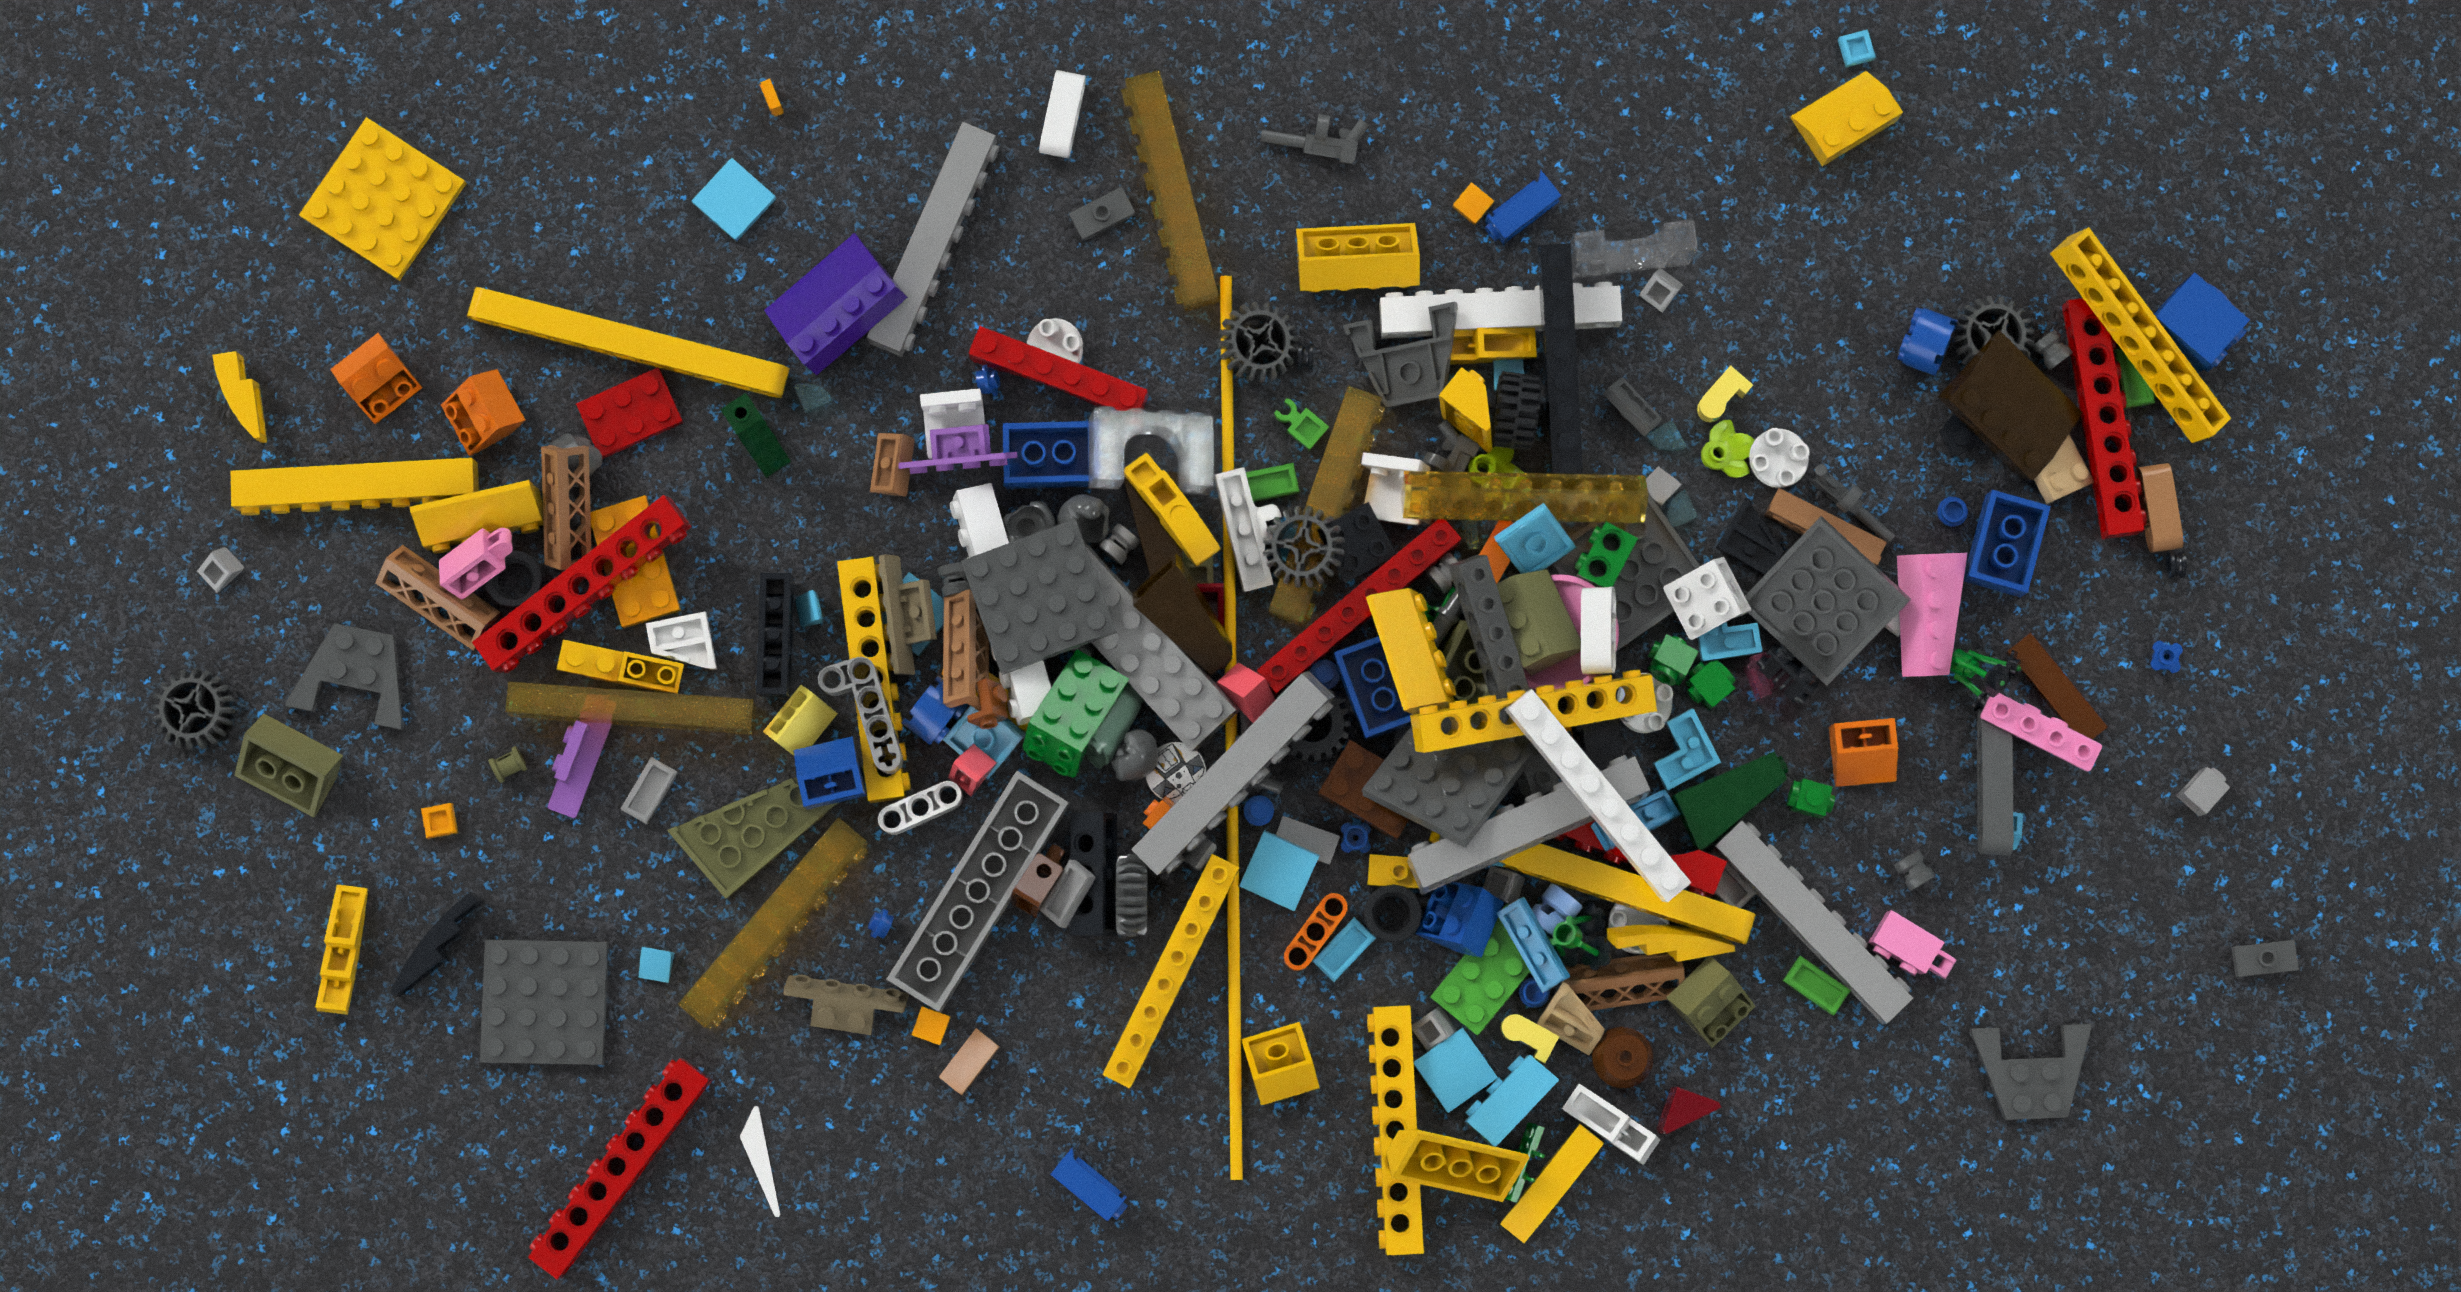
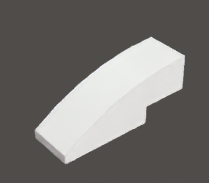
[1562,1084,1660,1165]

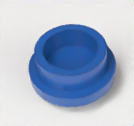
[1937,497,1968,527]
[1310,660,1340,690]
[1244,795,1274,826]
[868,909,894,939]
[1519,977,1550,1008]

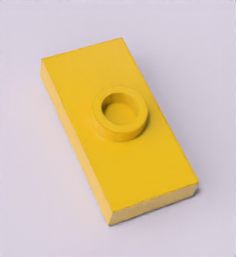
[1367,854,1419,889]

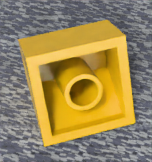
[1241,1022,1320,1106]

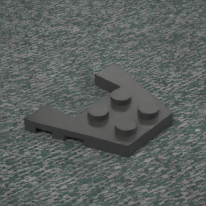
[1343,302,1458,408]
[285,623,404,730]
[1970,1024,2091,1120]

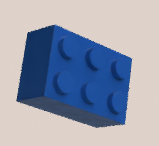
[1003,421,1096,489]
[1964,490,2051,598]
[1333,636,1412,742]

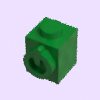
[1647,634,1699,686]
[1686,660,1736,711]
[1786,779,1835,819]

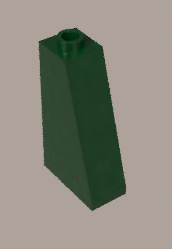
[720,393,791,478]
[1671,751,1788,851]

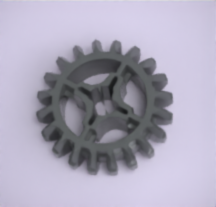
[1952,296,2034,365]
[1218,302,1298,383]
[1263,506,1345,588]
[151,668,235,751]
[1116,854,1148,937]

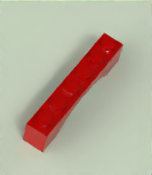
[968,326,1148,424]
[1553,820,1727,897]

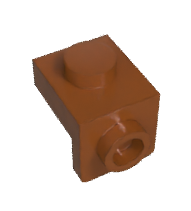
[967,678,1008,729]

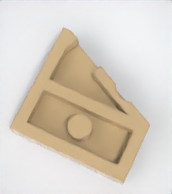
[2034,434,2094,504]
[1537,982,1605,1055]

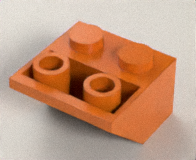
[330,333,422,424]
[441,369,526,456]
[1829,718,1898,787]

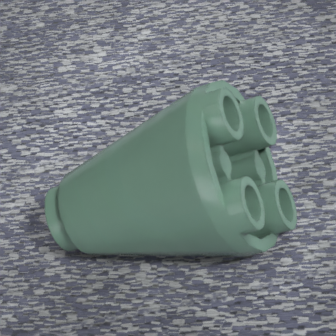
[1085,685,1144,769]

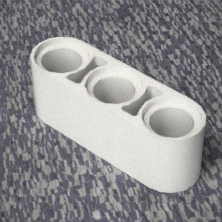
[1039,70,1086,159]
[1581,587,1616,675]
[878,781,963,835]

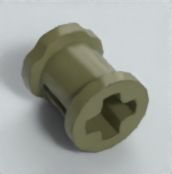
[488,746,528,783]

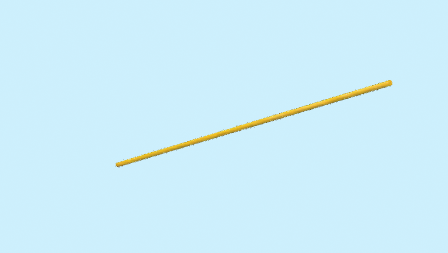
[1220,276,1243,1180]

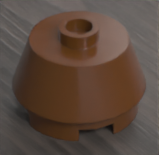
[1592,1027,1653,1088]

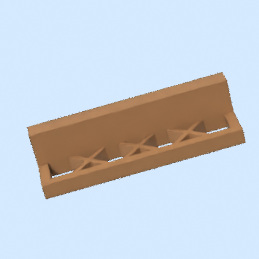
[541,445,591,570]
[1764,488,1887,566]
[375,545,500,651]
[943,589,989,711]
[1560,952,1685,1011]

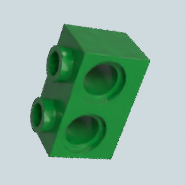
[1574,521,1638,587]

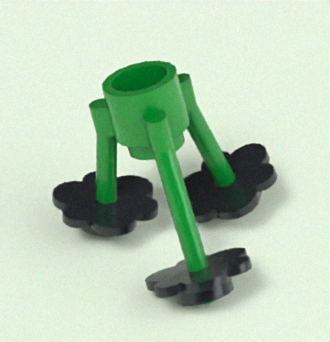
[1950,649,2021,712]
[1550,900,1612,971]

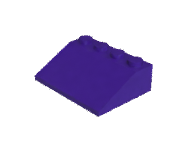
[764,233,908,375]

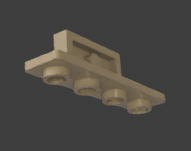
[879,554,937,676]
[783,975,909,1035]

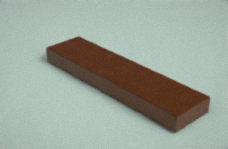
[2005,633,2107,739]

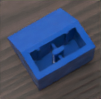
[793,736,867,810]
[1416,882,1504,958]

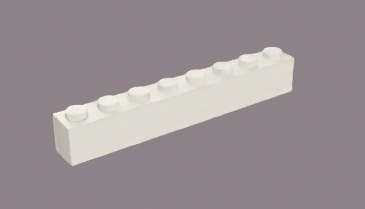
[1379,282,1622,339]
[950,483,1051,726]
[1505,689,1691,903]

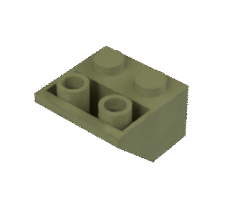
[1666,956,1756,1048]

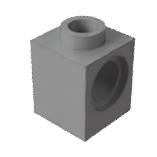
[2176,767,2230,816]

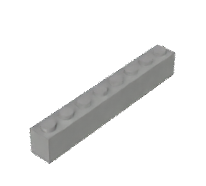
[867,122,999,357]
[1712,821,1913,1024]

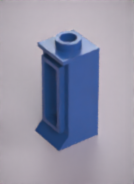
[1485,170,1562,245]
[1050,1147,1128,1221]

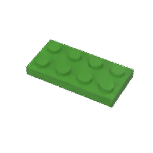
[1430,903,1551,1037]

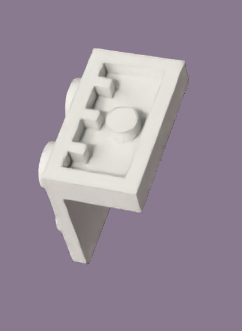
[920,389,985,460]
[1361,452,1431,526]
[1663,557,1752,640]

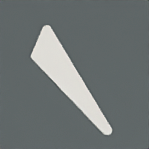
[740,1106,780,1217]

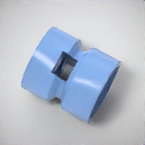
[1532,883,1583,939]

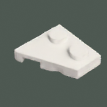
[646,611,717,670]

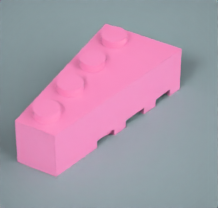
[1897,553,1968,677]

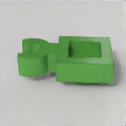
[1274,398,1329,451]

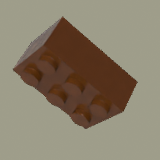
[1318,740,1409,841]

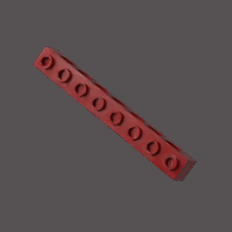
[2062,298,2147,540]
[472,495,692,673]
[1256,516,1462,697]
[528,1058,713,1280]

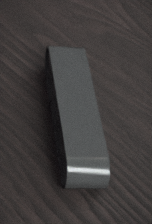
[1977,710,2014,856]

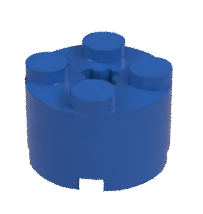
[1897,307,1958,377]
[901,675,968,745]

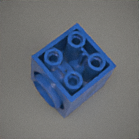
[2154,272,2250,374]

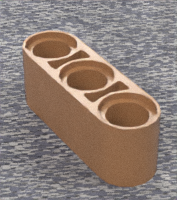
[2136,463,2183,553]

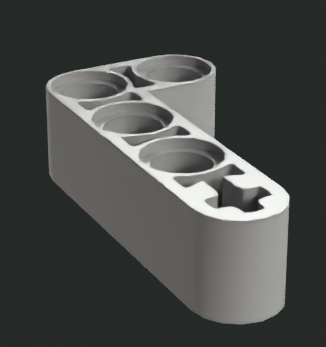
[818,657,903,774]

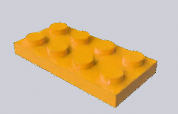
[590,495,681,628]

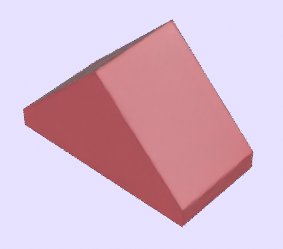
[1216,662,1276,723]
[948,744,997,797]

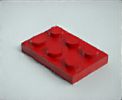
[576,367,684,459]

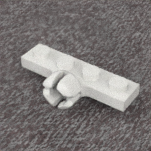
[1214,467,1282,592]

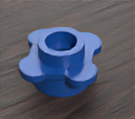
[976,365,1000,396]
[2150,641,2183,673]
[1341,823,1371,853]

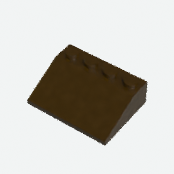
[1938,331,2083,481]

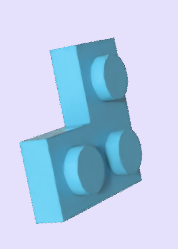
[1697,622,1763,662]
[1652,708,1721,790]

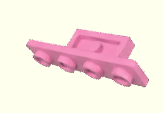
[1980,693,2102,772]

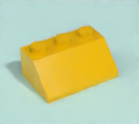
[1790,71,1903,167]
[1439,367,1493,453]

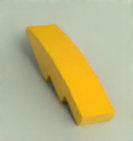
[315,884,368,1015]
[1607,925,1735,962]
[1500,1124,1604,1243]

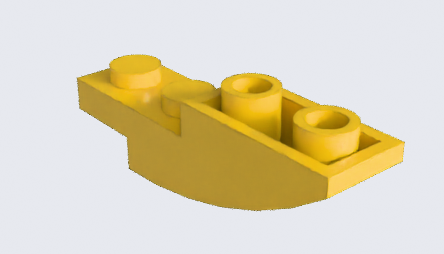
[1122,452,1221,567]
[556,640,684,694]

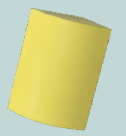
[763,685,838,756]

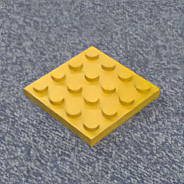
[299,117,467,281]

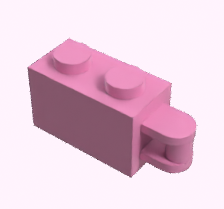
[439,528,513,600]
[1868,910,1957,979]

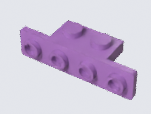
[898,424,1017,474]
[548,695,618,818]

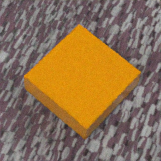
[760,79,784,117]
[1452,182,1494,225]
[421,803,458,839]
[911,1006,951,1045]

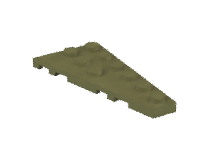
[667,776,865,899]

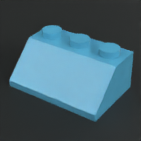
[1464,1055,1559,1147]

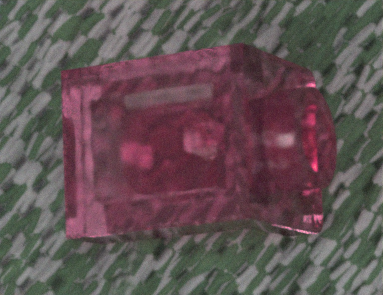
[1743,652,1774,701]

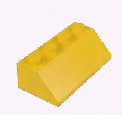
[1296,223,1420,292]
[409,480,543,554]
[1366,588,1456,714]
[1386,1129,1529,1202]

